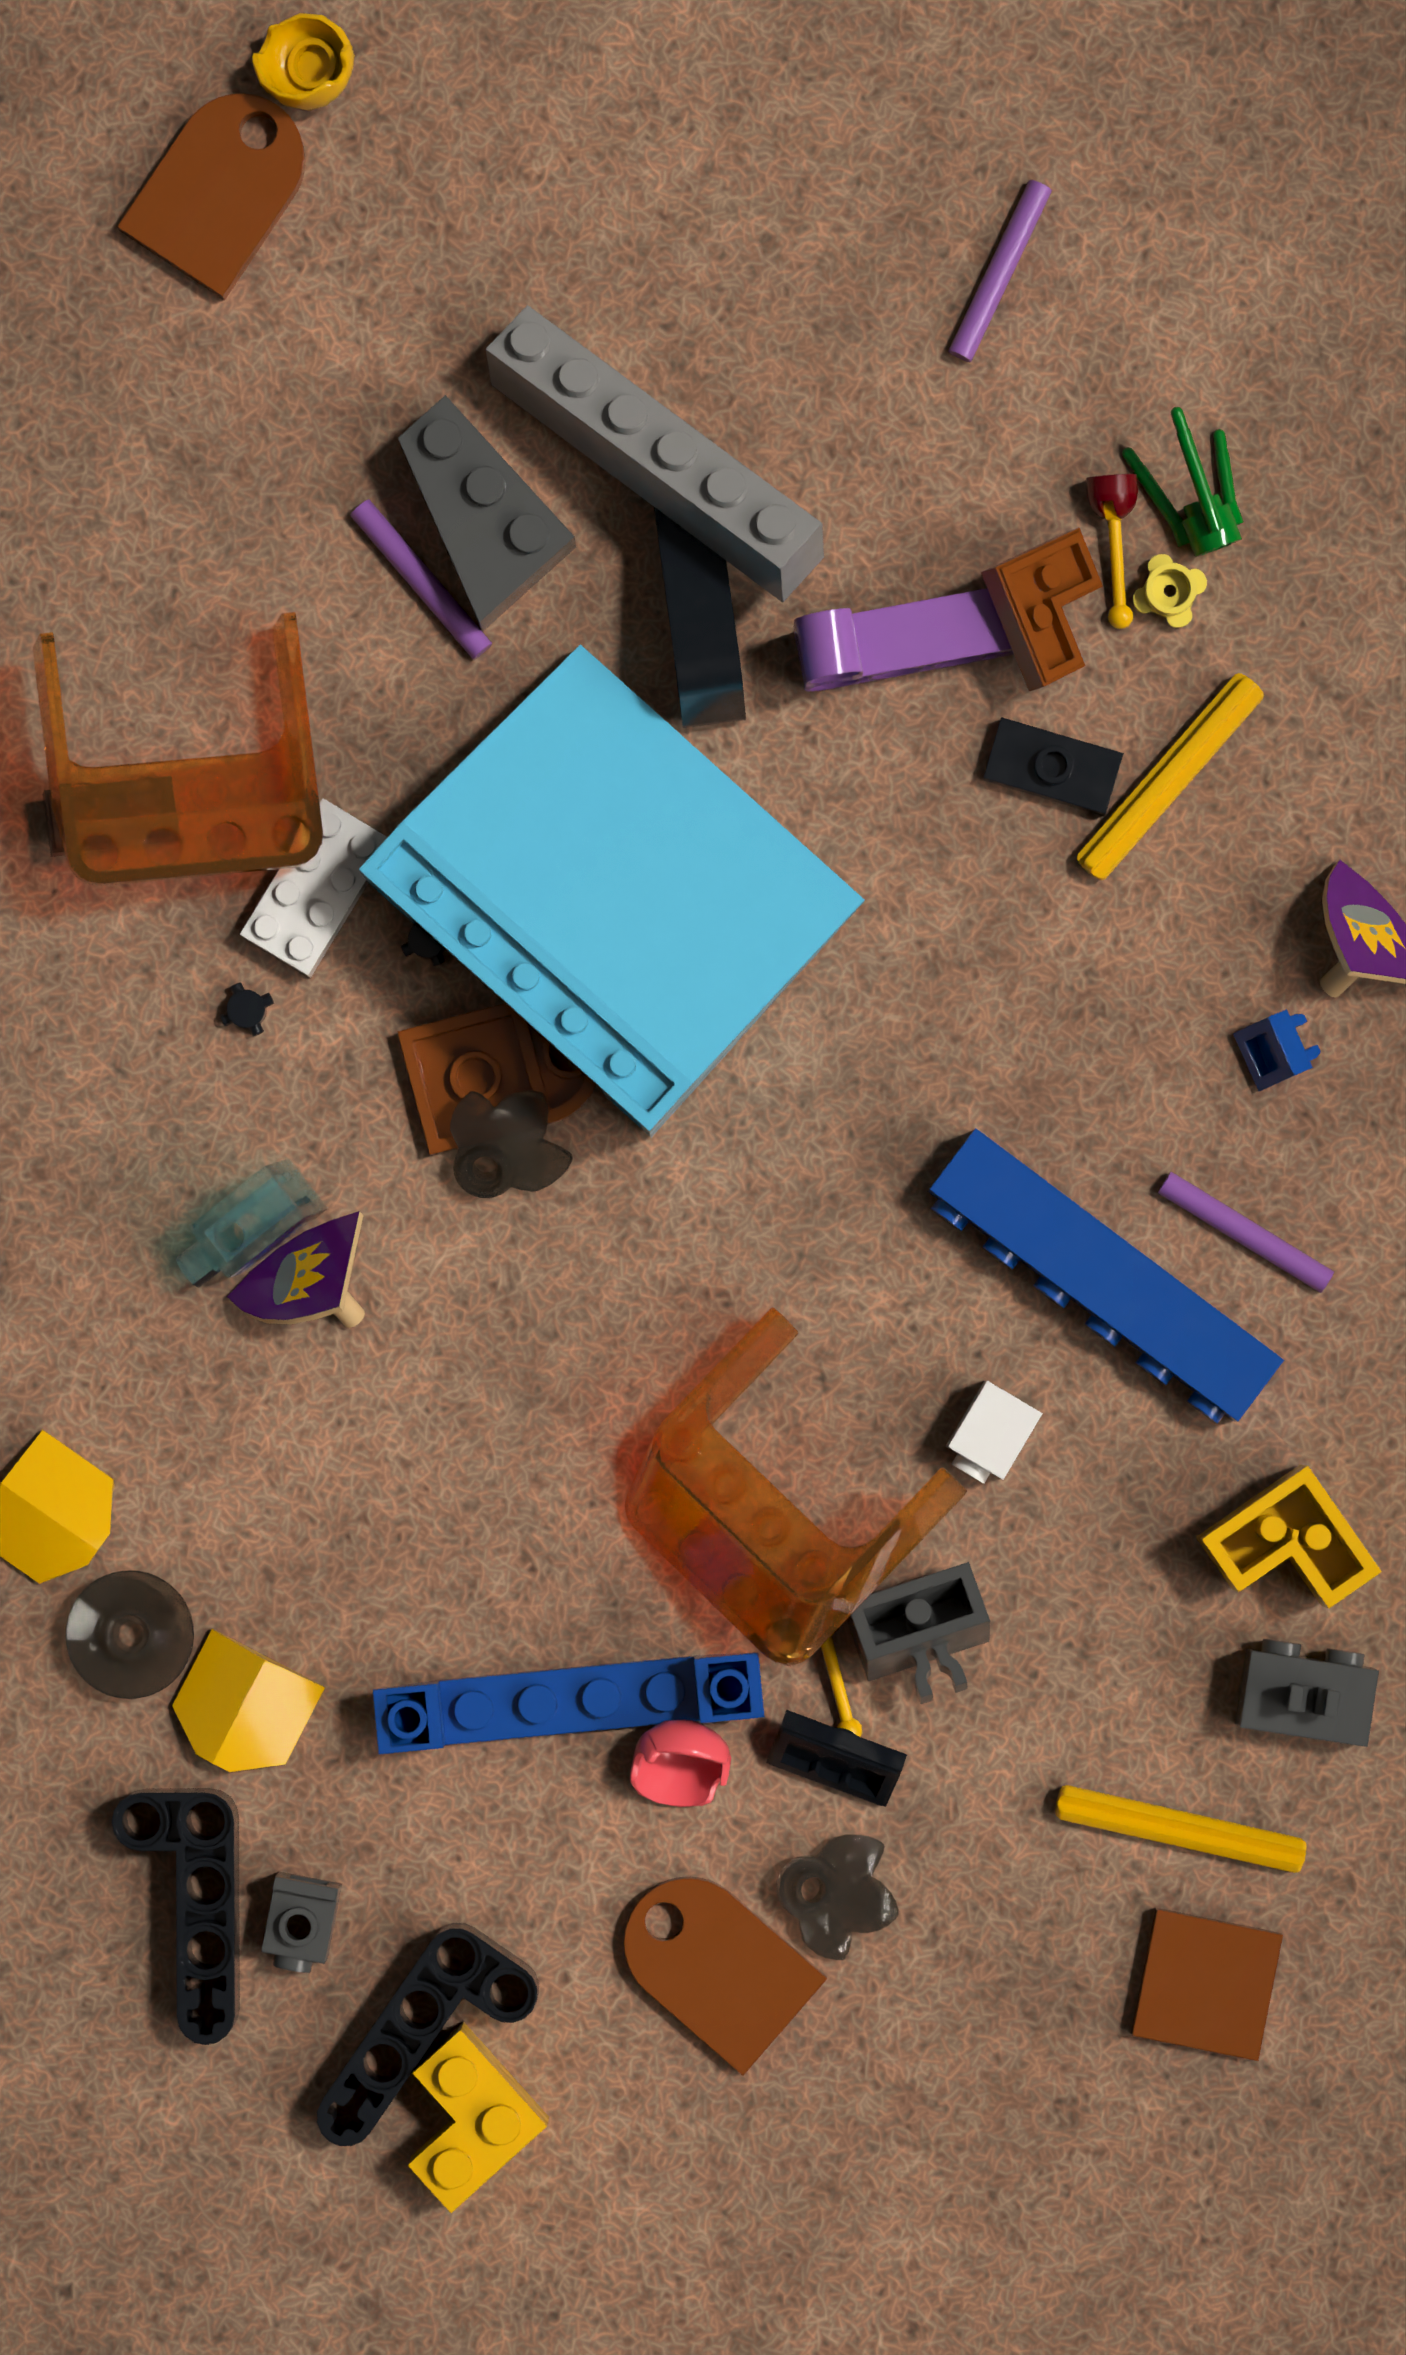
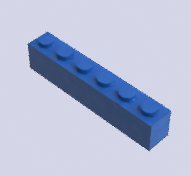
[927,1128,1284,1424]

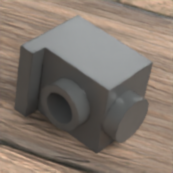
[261,1872,342,1973]

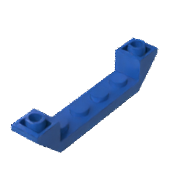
[373,1652,765,1754]

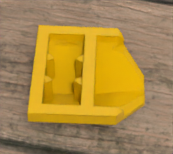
[0,1430,114,1584]
[172,1629,326,1772]

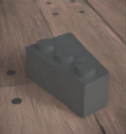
[398,395,576,632]

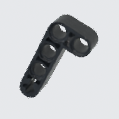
[654,507,746,728]
[112,1788,240,2045]
[317,1923,539,2146]

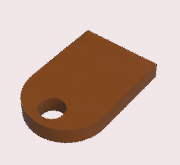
[117,93,305,301]
[398,1003,597,1156]
[624,1877,827,2076]

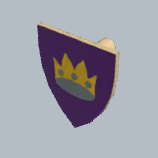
[1320,860,1406,998]
[227,1211,365,1328]

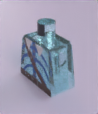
[176,1158,328,1288]

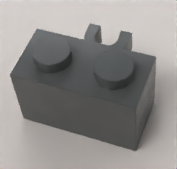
[847,1562,990,1704]
[1235,1639,1379,1747]

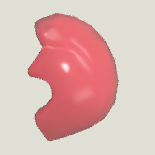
[630,1720,731,1807]

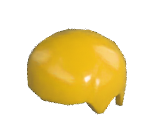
[252,13,355,111]

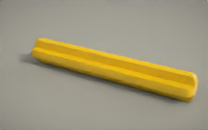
[1076,673,1264,881]
[1055,1785,1307,1873]

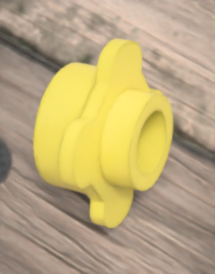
[1133,554,1207,628]

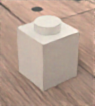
[946,1381,1043,1483]

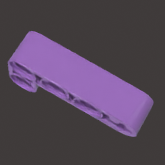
[793,588,1014,692]

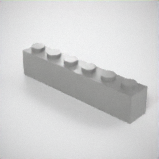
[486,305,824,603]

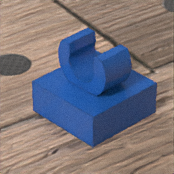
[1233,1009,1321,1091]

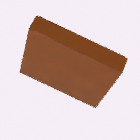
[1131,1908,1283,2061]

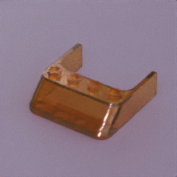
[33,612,323,886]
[625,1307,967,1666]

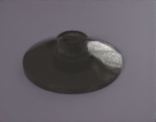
[66,1570,194,1699]

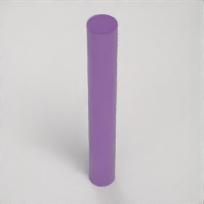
[948,180,1052,362]
[350,499,493,660]
[1158,1172,1334,1293]

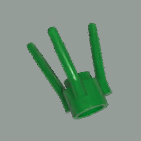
[1122,407,1244,557]

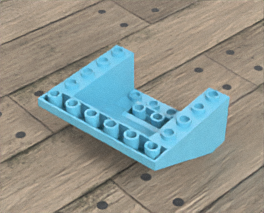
[359,644,865,1138]

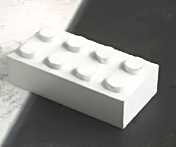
[240,798,388,978]

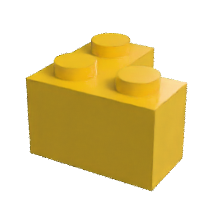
[1196,1464,1382,1609]
[408,2022,549,2213]

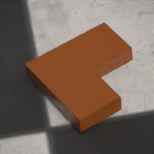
[981,527,1103,691]

